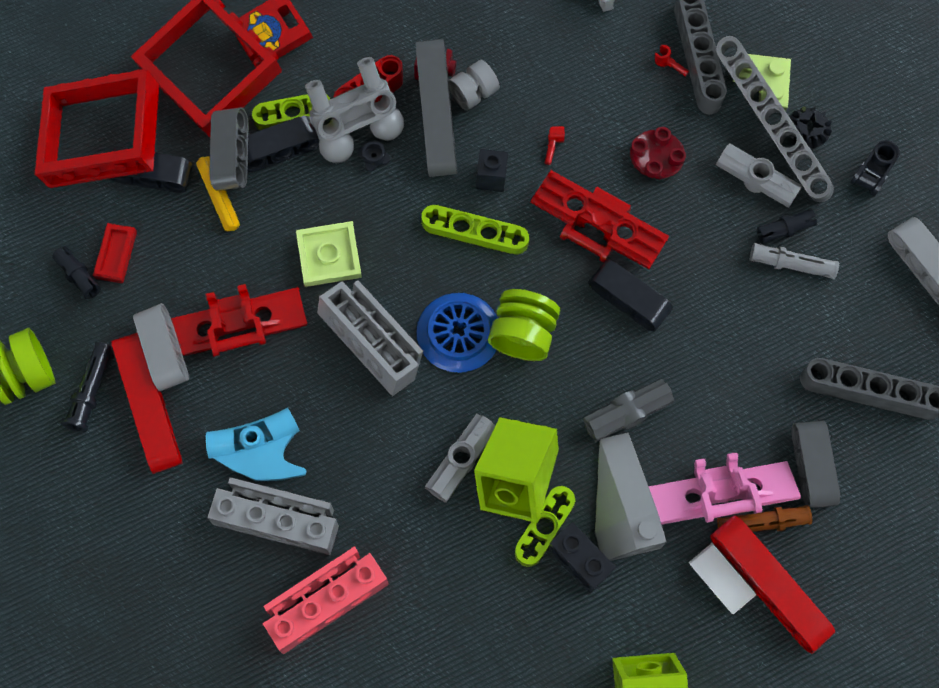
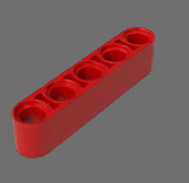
[111,332,183,474]
[710,515,835,654]

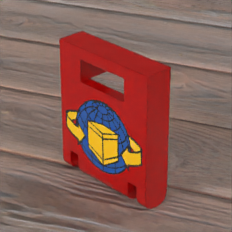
[235,0,313,68]

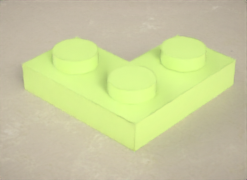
[733,54,791,111]

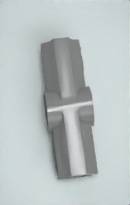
[716,143,802,208]
[425,413,495,503]

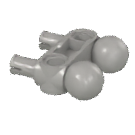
[305,57,404,164]

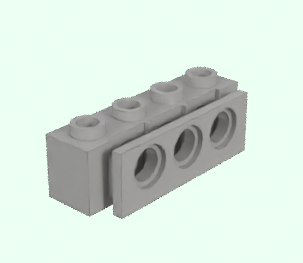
[317,280,423,397]
[207,477,339,555]

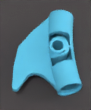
[206,408,306,481]

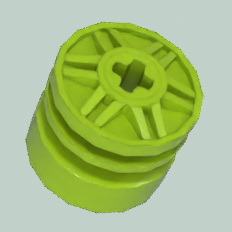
[488,289,560,361]
[0,328,55,405]

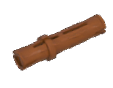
[717,505,812,532]

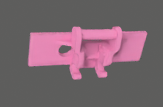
[648,453,801,525]

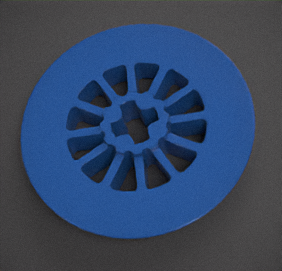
[417,293,498,373]

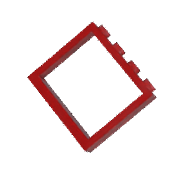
[130,0,282,137]
[35,69,159,188]

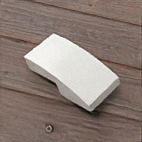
[689,543,756,614]

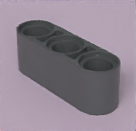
[209,108,249,191]
[791,420,840,508]

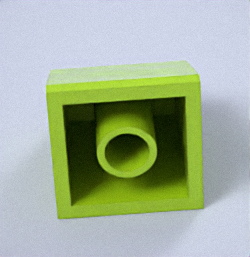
[474,417,559,523]
[612,653,688,688]

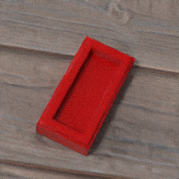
[93,223,137,283]

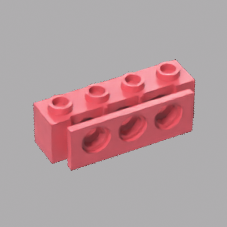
[262,546,389,654]

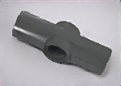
[583,379,674,442]

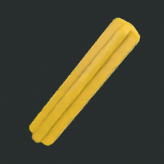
[196,156,240,232]

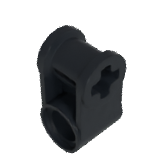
[850,140,900,197]

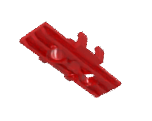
[530,170,669,269]
[171,284,308,357]

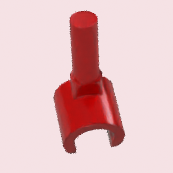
[655,45,690,77]
[544,126,565,165]

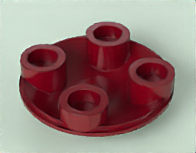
[630,127,686,179]

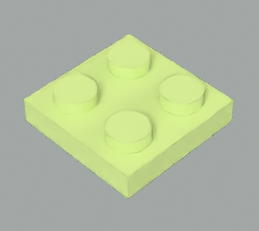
[296,221,362,287]

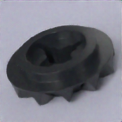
[789,106,832,148]

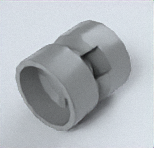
[448,60,500,111]

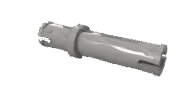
[749,243,839,279]

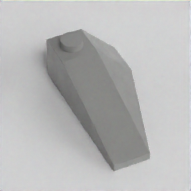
[594,432,666,561]

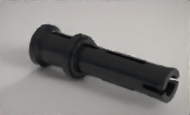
[61,342,113,433]

